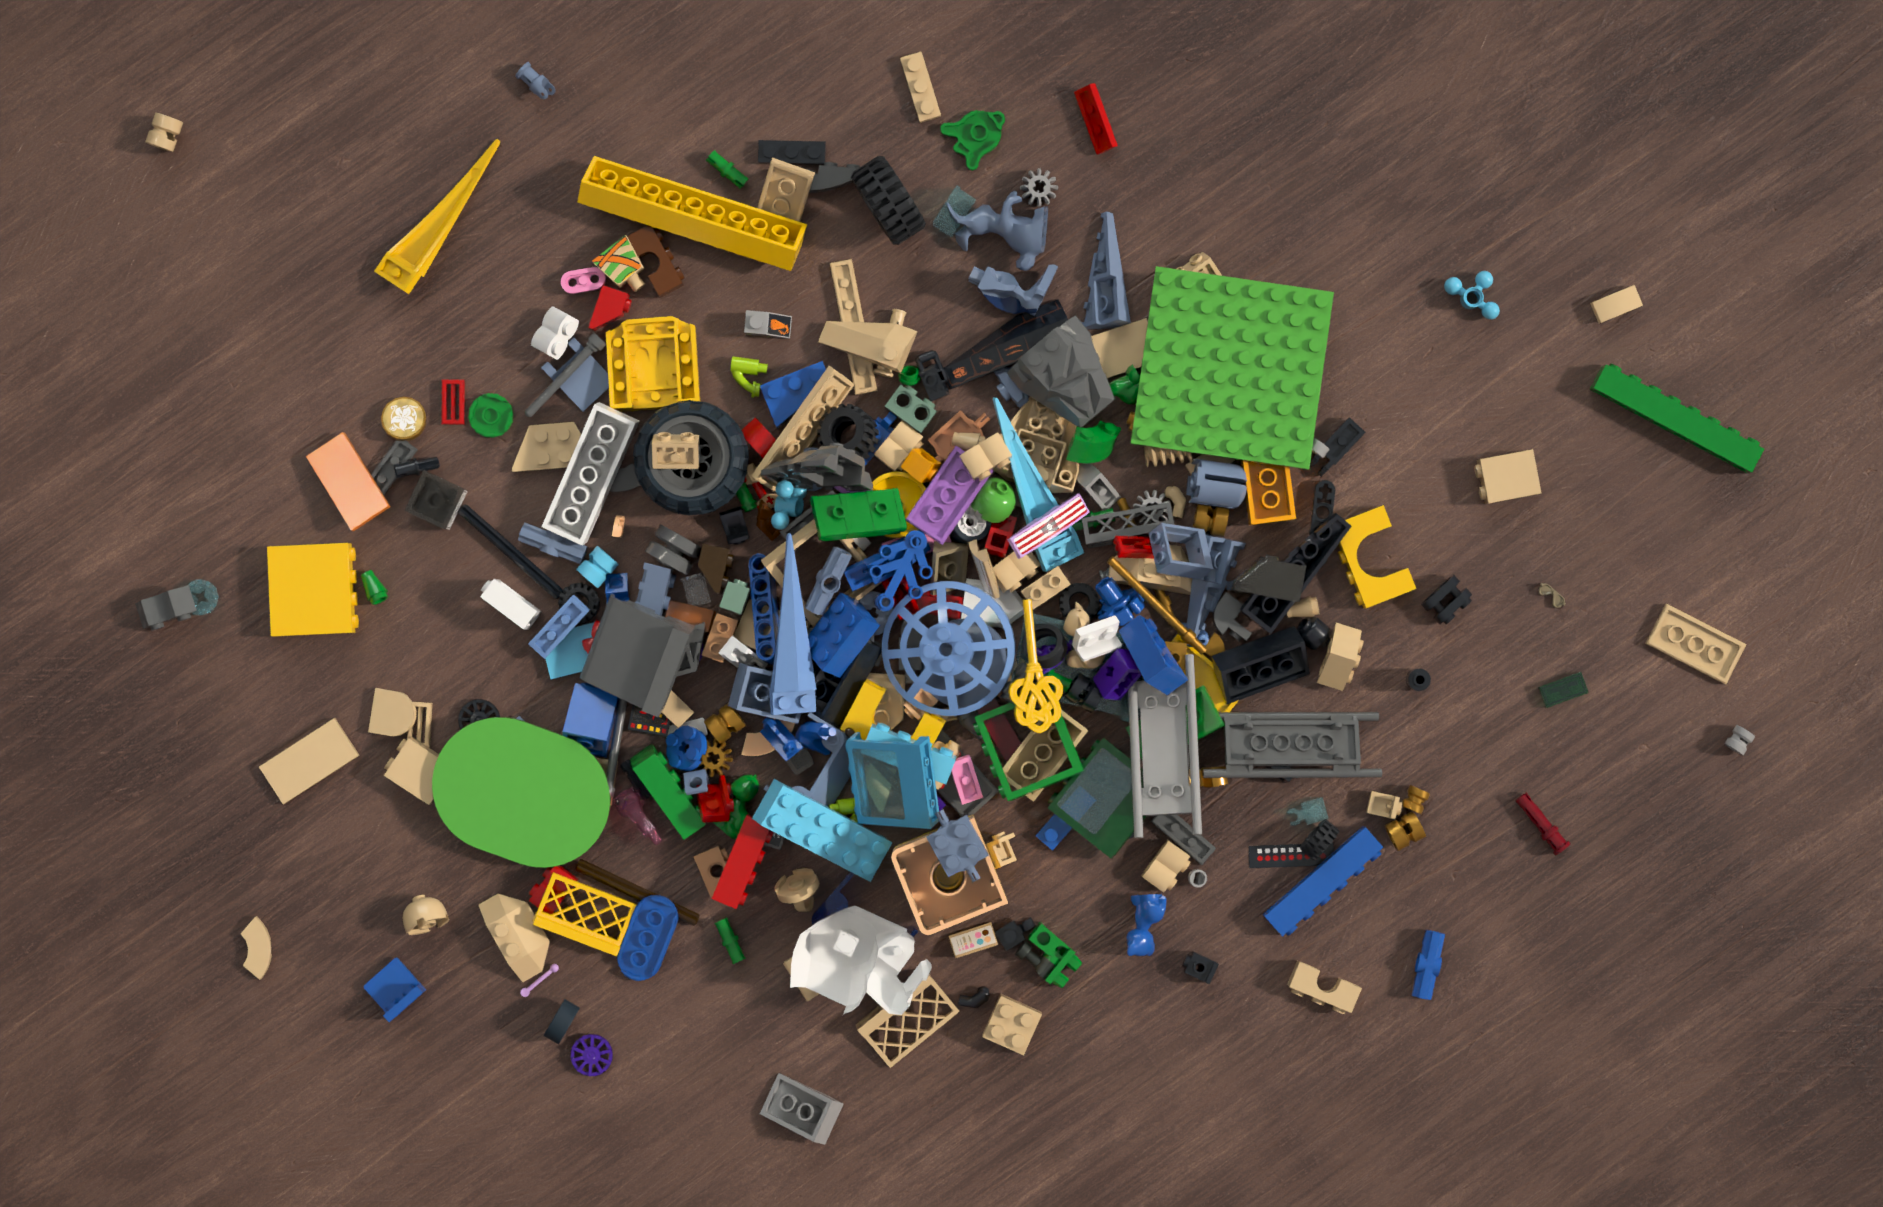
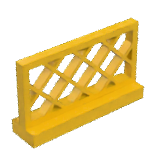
[532,872,637,956]

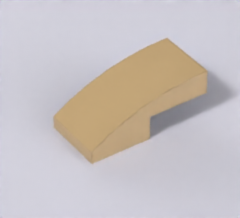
[1590,285,1643,324]

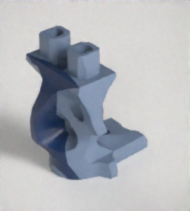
[968,264,1058,316]

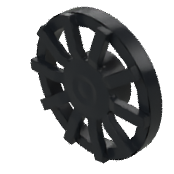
[458,699,500,730]

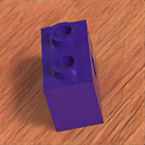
[1093,648,1142,700]

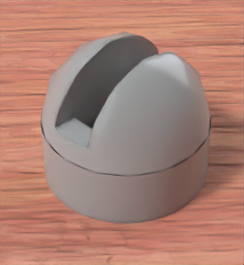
[1188,869,1207,887]

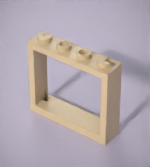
[761,519,881,627]

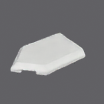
[961,578,1024,628]

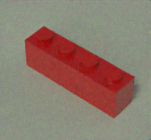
[711,814,774,909]

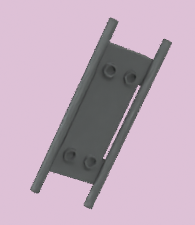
[1203,712,1382,778]

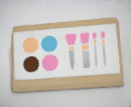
[949,922,998,958]

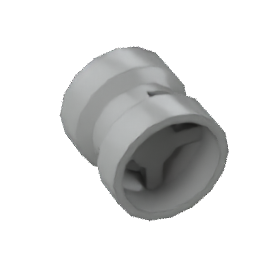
[1724,725,1755,756]

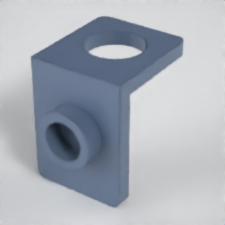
[683,769,710,795]

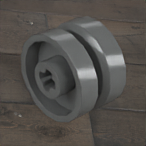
[645,524,702,575]

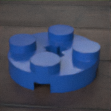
[666,725,707,771]

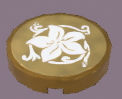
[381,397,426,441]

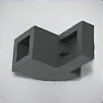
[1212,592,1252,641]

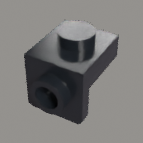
[719,506,750,545]

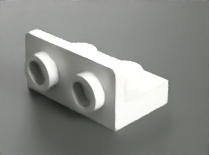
[1072,616,1122,662]

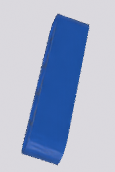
[749,553,779,665]

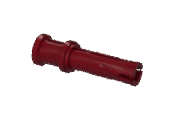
[1515,792,1571,856]

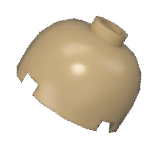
[402,895,449,935]

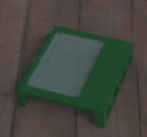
[1048,738,1146,859]

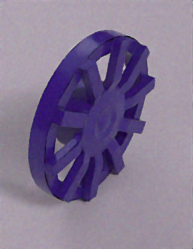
[571,1034,613,1077]

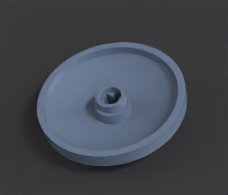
[921,619,1007,708]

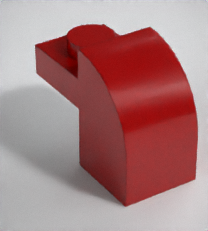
[741,417,776,458]
[984,516,1017,558]

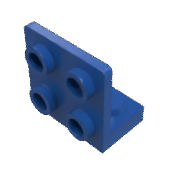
[364,957,426,1022]

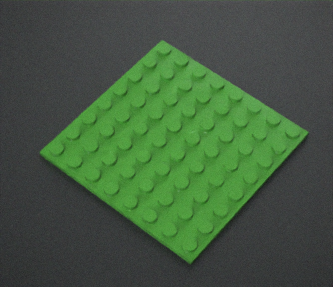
[1130,266,1334,470]

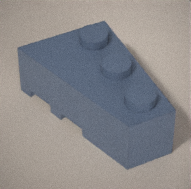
[635,562,676,616]

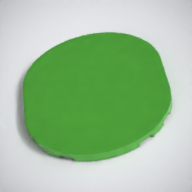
[432,717,611,867]

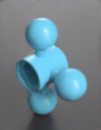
[1444,271,1500,320]
[771,480,807,530]

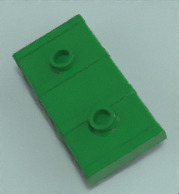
[810,488,907,541]

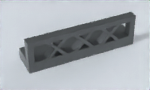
[1082,502,1175,549]

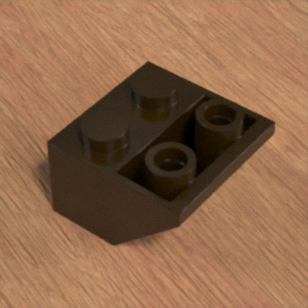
[698,544,735,594]

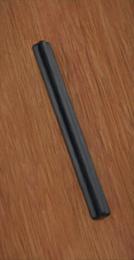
[458,504,563,599]

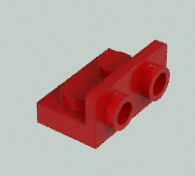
[696,775,734,822]

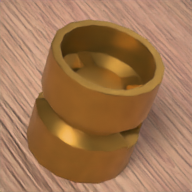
[1193,504,1229,537]
[704,702,746,744]
[1384,811,1426,851]

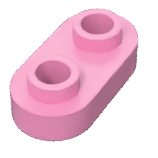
[561,267,606,294]

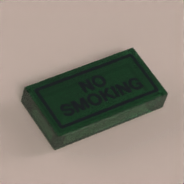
[1538,672,1589,708]

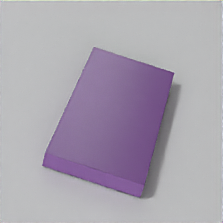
[905,446,993,546]

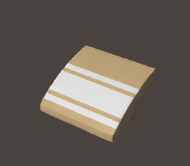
[968,539,1000,599]

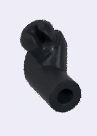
[958,986,990,1008]

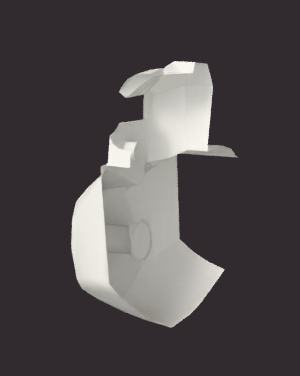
[790,906,932,1015]

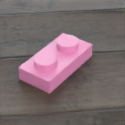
[951,754,983,805]

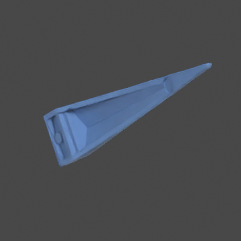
[769,533,816,715]

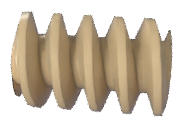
[1144,446,1192,468]

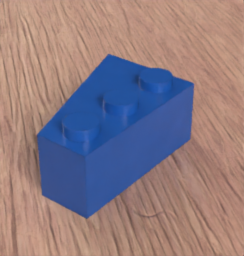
[760,361,826,429]
[1119,615,1188,695]

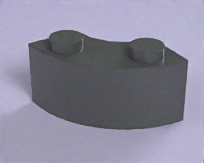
[135,585,197,631]

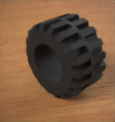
[817,404,879,459]

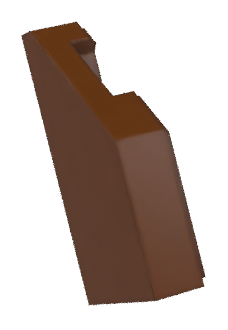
[756,499,781,541]

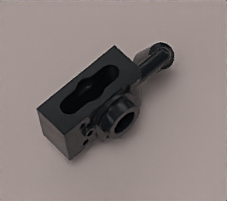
[915,350,950,402]

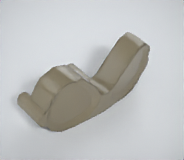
[1538,583,1566,608]

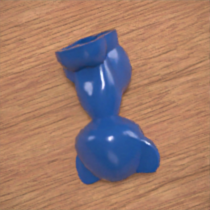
[1126,894,1166,956]

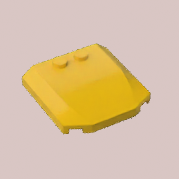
[606,316,700,412]

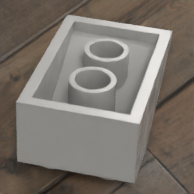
[760,1073,843,1145]

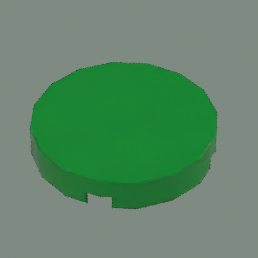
[468,393,514,438]

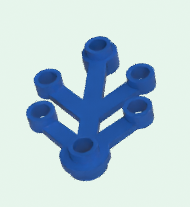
[868,530,933,611]

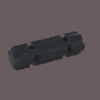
[620,759,652,800]

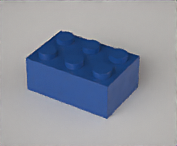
[808,592,880,678]

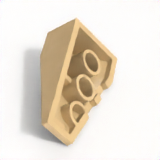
[818,321,917,373]

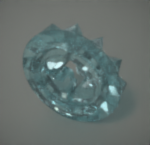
[188,579,219,615]

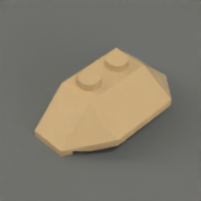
[1109,544,1192,595]
[479,893,550,982]

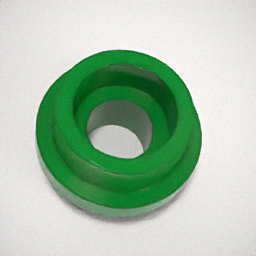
[898,365,921,386]

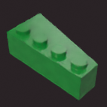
[630,744,706,840]

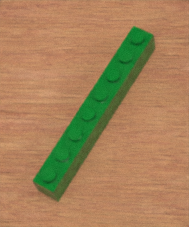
[1590,363,1764,474]

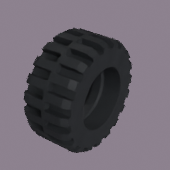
[851,156,926,245]

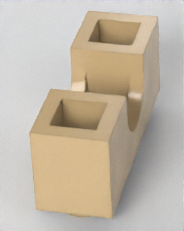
[1287,960,1362,1014]

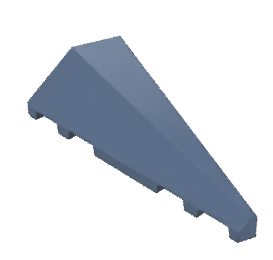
[1082,212,1131,330]
[1184,534,1246,647]

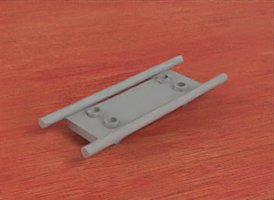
[1128,654,1202,838]

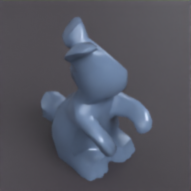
[946,191,1048,271]

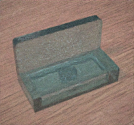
[933,185,976,238]

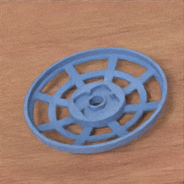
[882,581,1016,716]

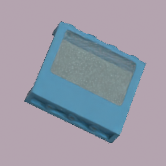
[845,732,939,829]

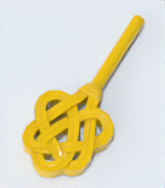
[1008,599,1063,733]

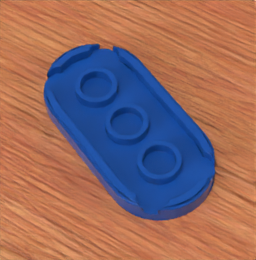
[617,895,678,981]

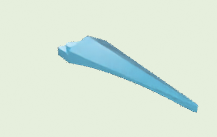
[993,397,1084,572]

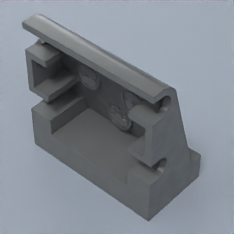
[580,593,695,717]

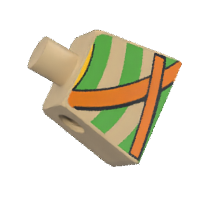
[592,235,645,292]

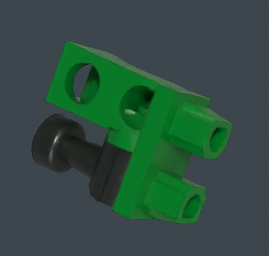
[1015,922,1082,988]

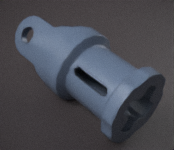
[515,62,555,99]

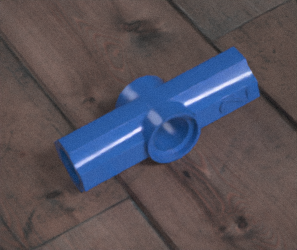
[1411,930,1445,1000]

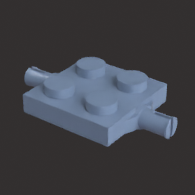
[926,809,989,883]

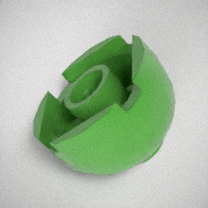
[971,477,1016,523]

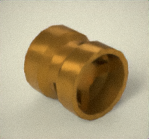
[1402,785,1430,814]

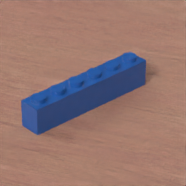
[1262,826,1383,936]

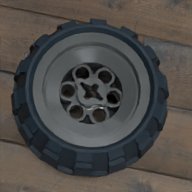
[633,400,749,516]

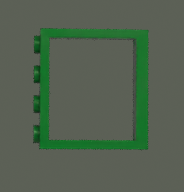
[973,690,1085,802]

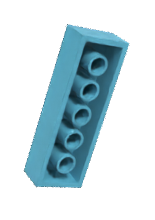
[752,779,892,882]

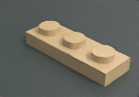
[900,52,941,123]

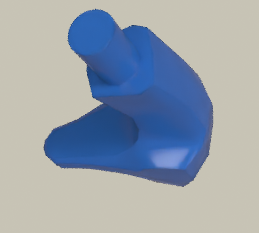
[795,721,836,755]

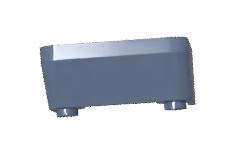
[763,712,851,807]

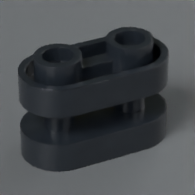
[1421,574,1472,624]

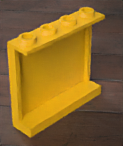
[267,543,359,636]

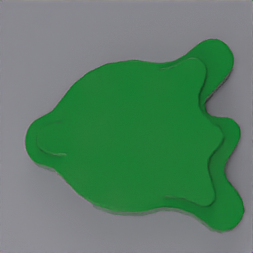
[940,110,1005,171]

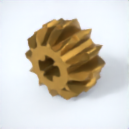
[698,739,733,777]

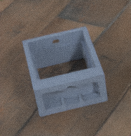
[1149,523,1213,579]

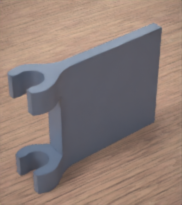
[541,337,609,412]

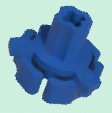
[1095,577,1145,626]

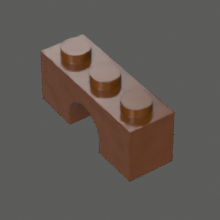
[627,225,685,298]

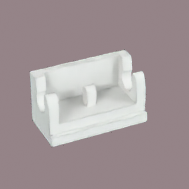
[719,636,768,668]

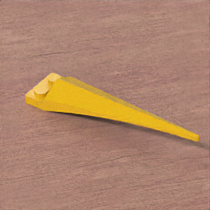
[374,139,500,294]

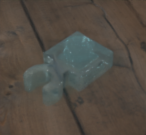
[1286,797,1329,826]

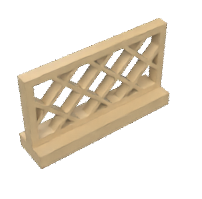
[856,974,960,1068]

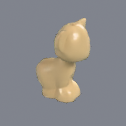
[1063,602,1106,669]

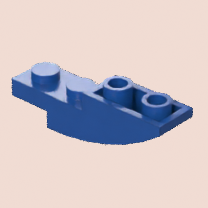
[844,530,931,591]

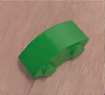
[1066,421,1121,463]

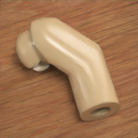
[1164,486,1186,518]

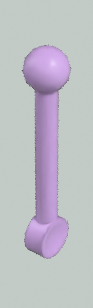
[520,964,559,997]

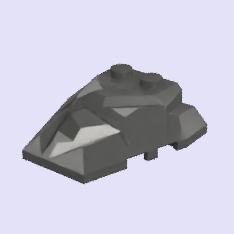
[1007,315,1115,428]
[761,443,873,491]

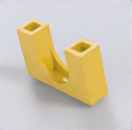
[1338,505,1416,609]
[840,679,946,747]

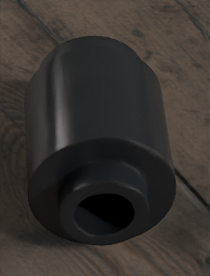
[1405,668,1431,691]

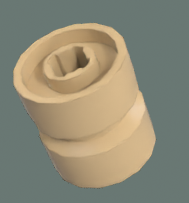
[145,113,183,152]

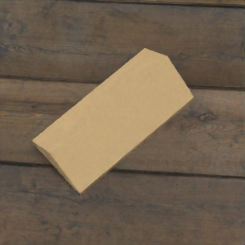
[1003,710,1088,802]

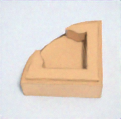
[612,515,625,538]

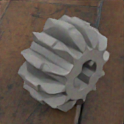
[1020,168,1058,207]
[1133,490,1170,524]

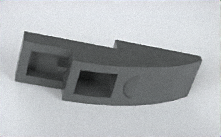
[806,162,860,193]

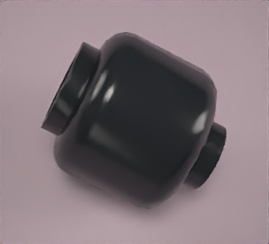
[1297,617,1330,650]

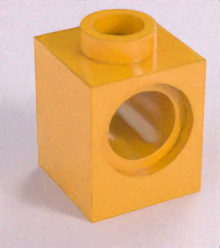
[901,448,942,483]

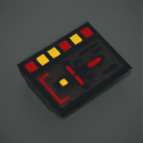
[628,705,671,737]

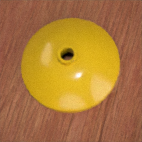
[872,472,926,538]

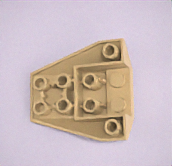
[992,396,1079,493]

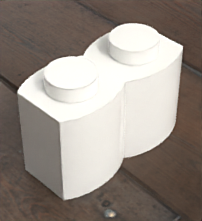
[531,306,579,360]

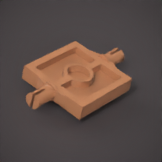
[927,410,990,463]

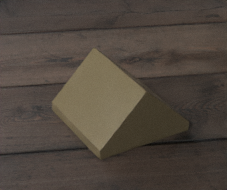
[930,541,969,595]

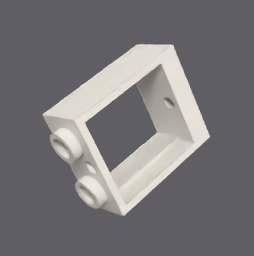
[480,579,542,630]

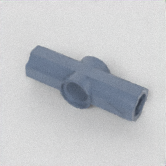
[518,522,588,564]
[805,547,852,615]

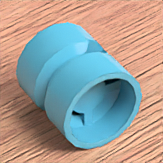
[577,546,619,588]

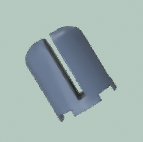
[1186,459,1247,509]

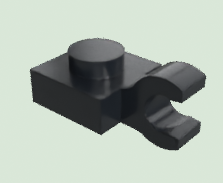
[995,917,1035,951]

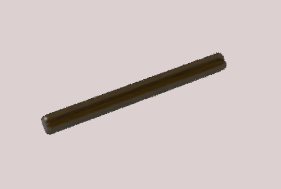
[576,859,700,926]

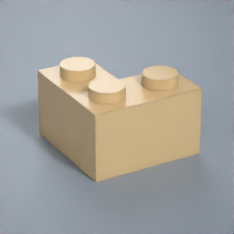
[1317,623,1363,691]

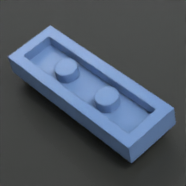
[528,595,590,659]

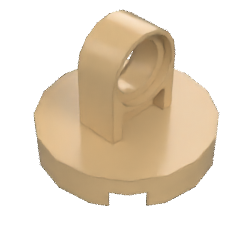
[774,868,820,912]

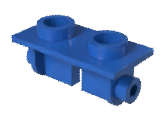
[760,717,804,761]

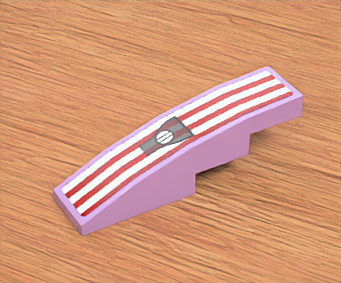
[1007,493,1090,559]

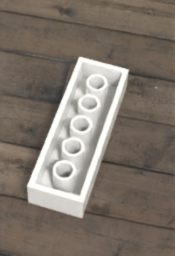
[542,402,640,545]

